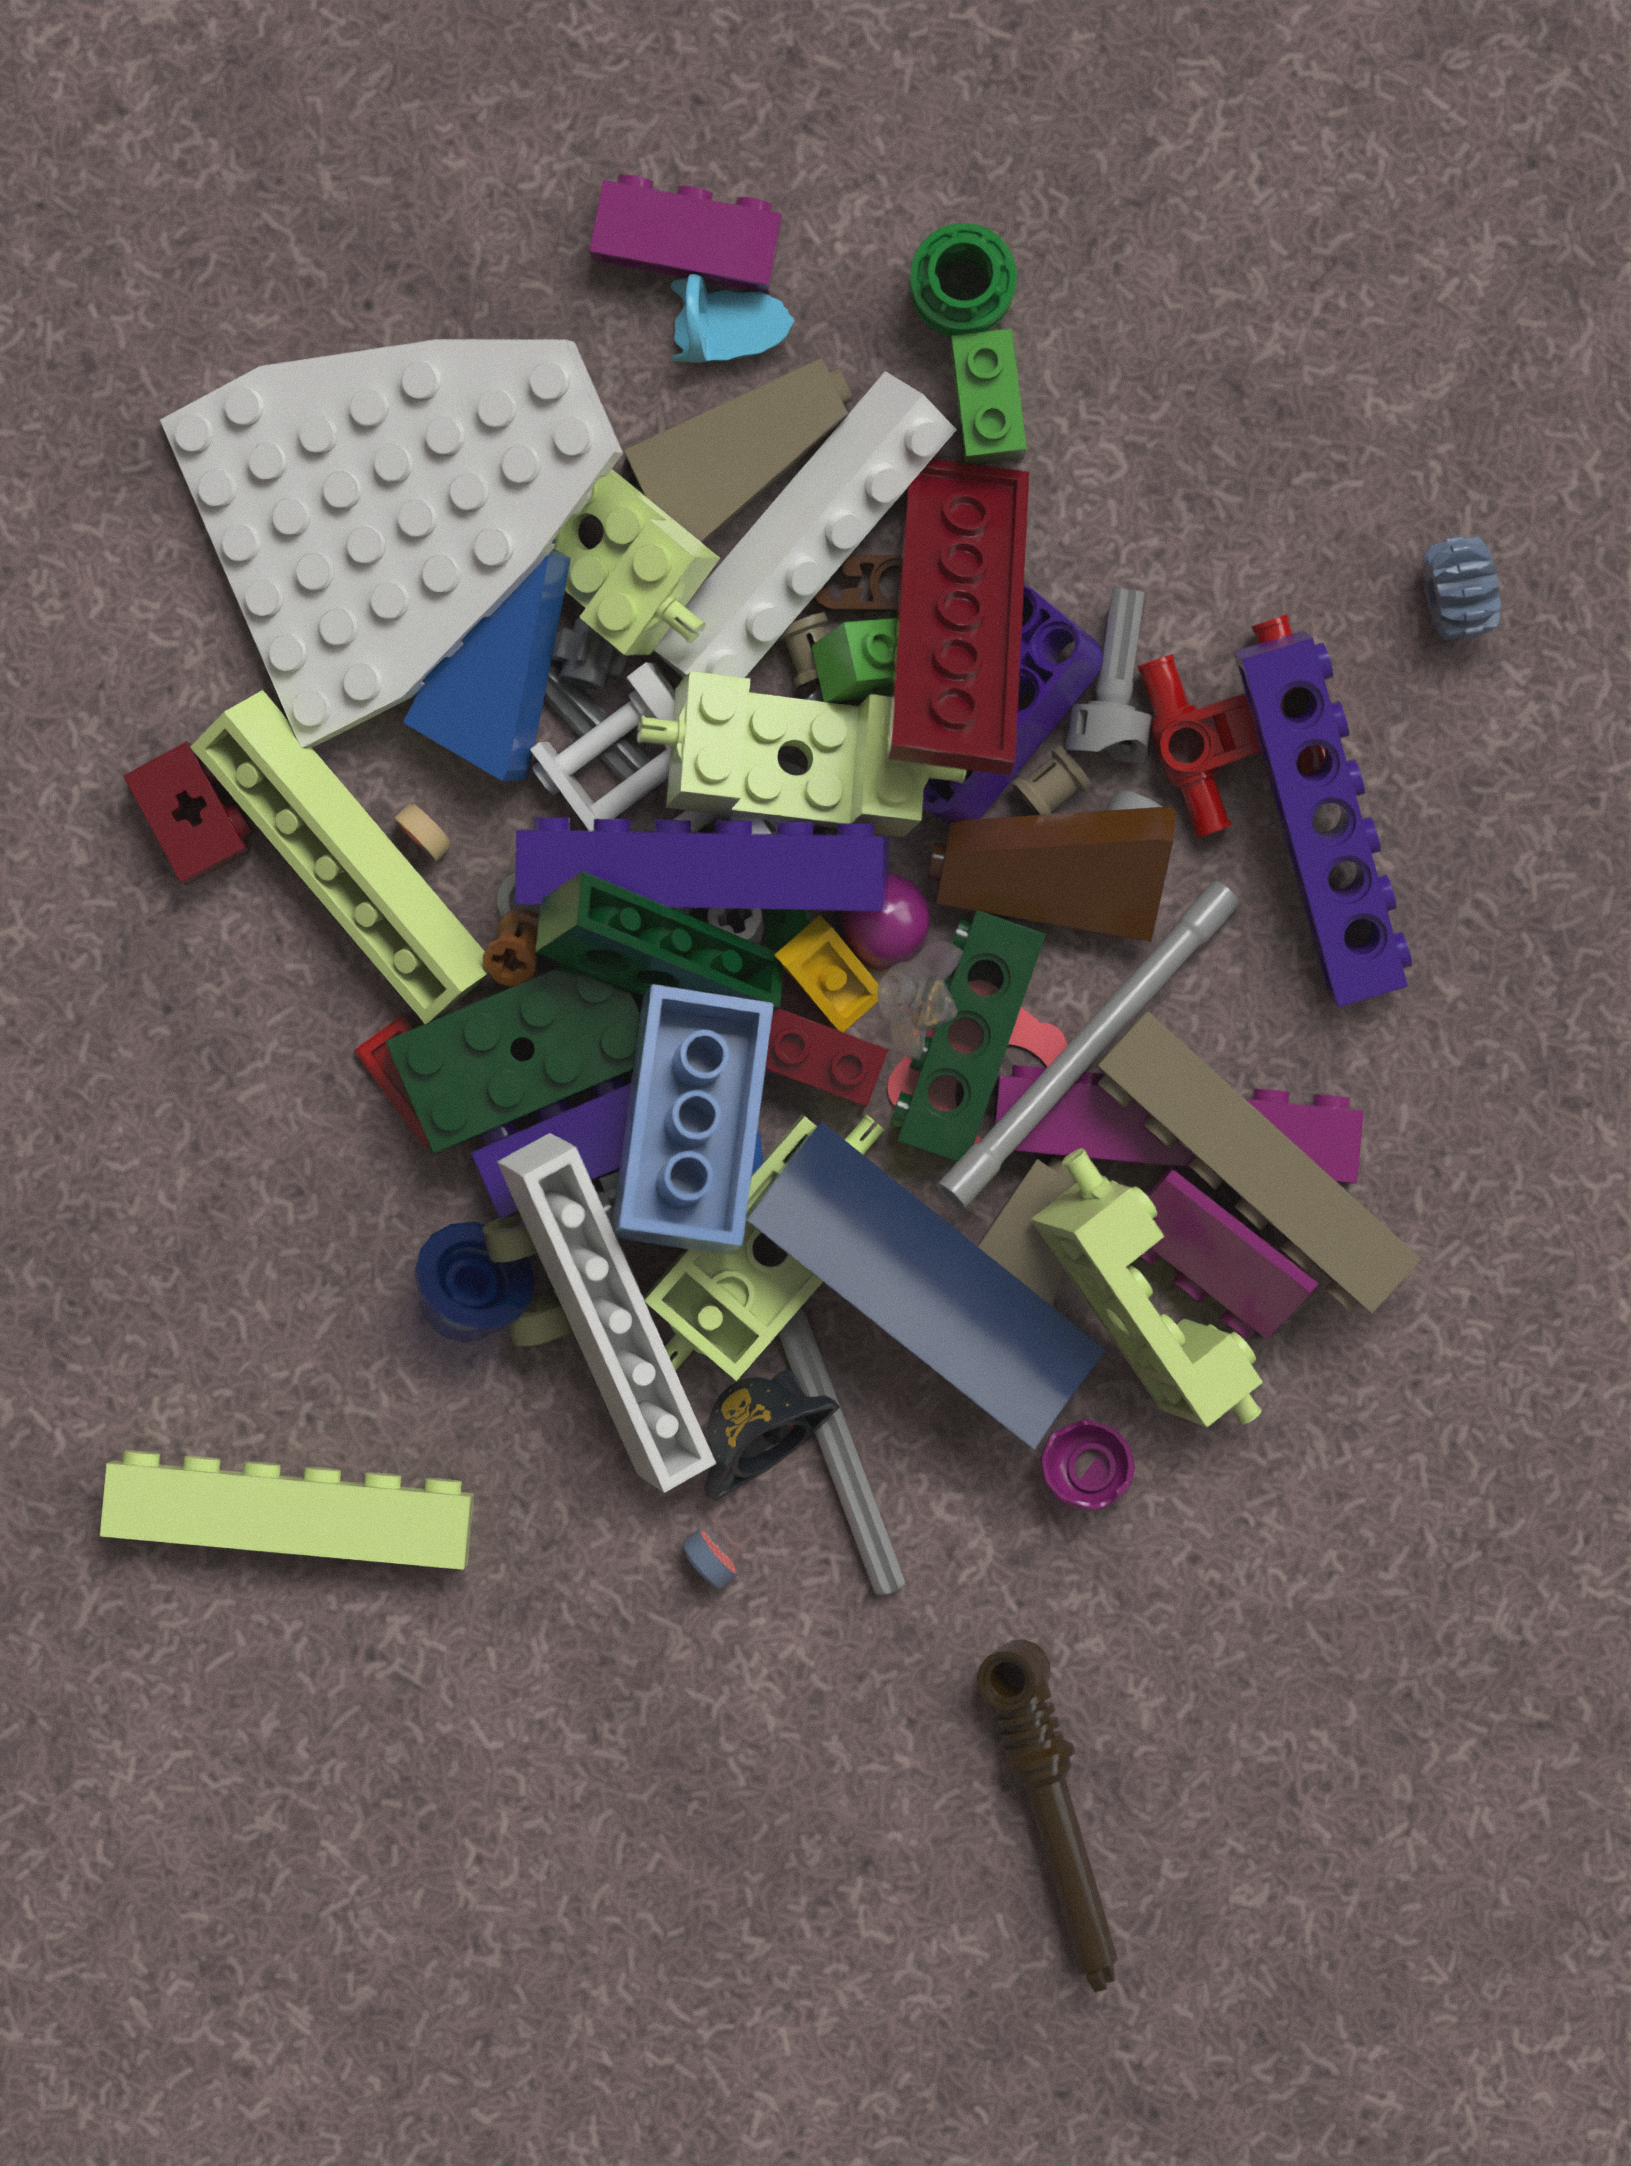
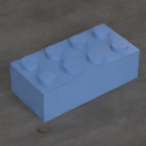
[612,984,774,1255]

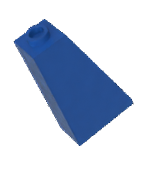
[403,538,571,781]

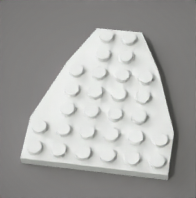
[160,339,623,748]

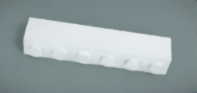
[653,371,957,678]
[497,1133,716,1493]

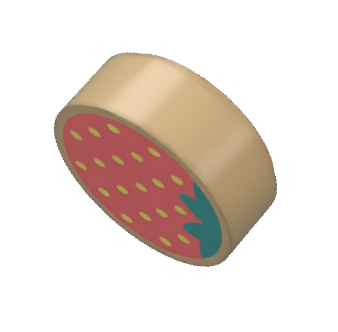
[393,804,451,862]

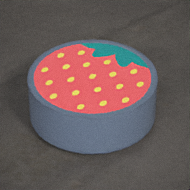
[683,1528,738,1589]

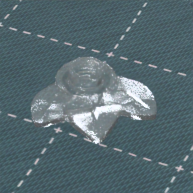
[878,941,963,1059]

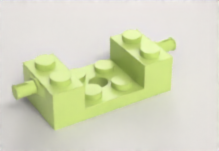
[553,469,720,655]
[637,671,966,837]
[643,1114,886,1381]
[1030,1148,1263,1427]

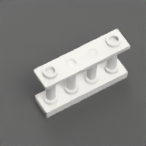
[530,662,776,915]

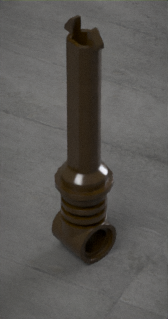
[977,1639,1118,1992]

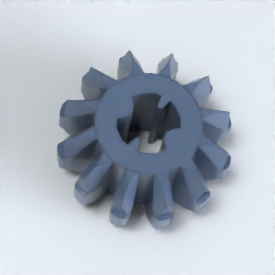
[1422,536,1502,641]

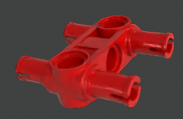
[1137,614,1325,838]

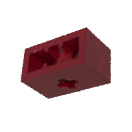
[123,741,253,885]
[765,1009,889,1107]

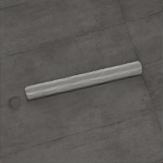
[778,1308,905,1596]

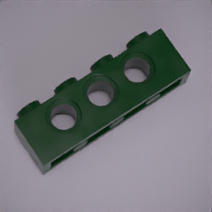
[536,871,783,1013]
[889,910,1046,1162]

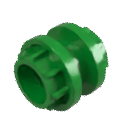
[909,223,1017,338]

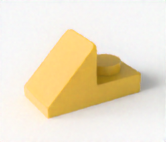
[774,915,886,1032]

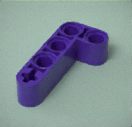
[922,585,1103,824]

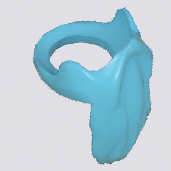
[671,274,795,363]

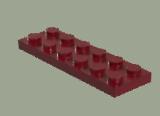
[887,458,1030,776]

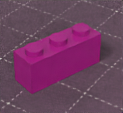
[589,174,782,294]

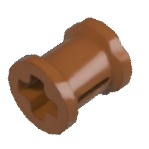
[483,908,541,986]

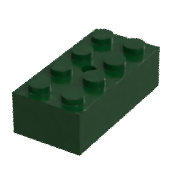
[386,965,640,1156]

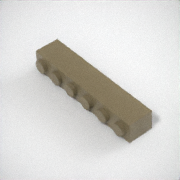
[1095,1011,1422,1314]

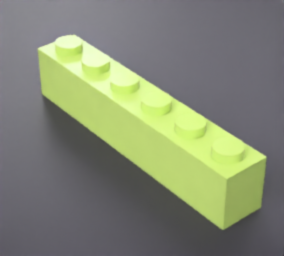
[190,690,490,1024]
[100,1450,474,1570]

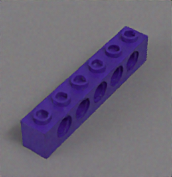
[1233,631,1412,1007]

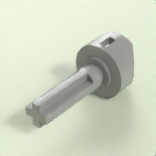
[1065,588,1152,763]

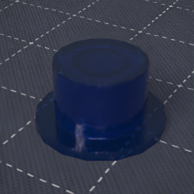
[414,1222,535,1343]

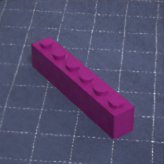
[993,1065,1364,1183]

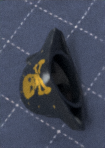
[704,1370,840,1501]

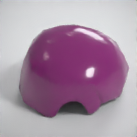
[839,872,930,971]
[1040,1419,1135,1512]

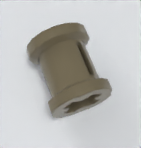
[778,612,828,689]
[1011,745,1092,815]

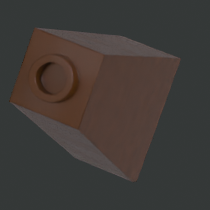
[928,807,1176,942]

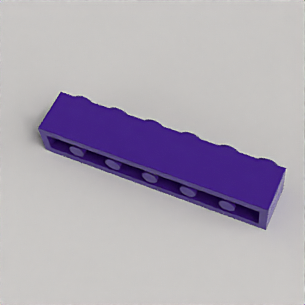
[515,817,889,911]

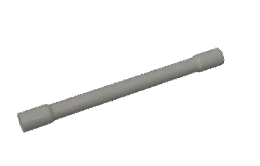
[937,881,1240,1210]

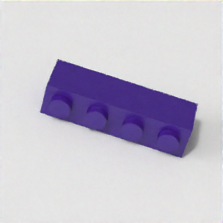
[471,1074,631,1219]

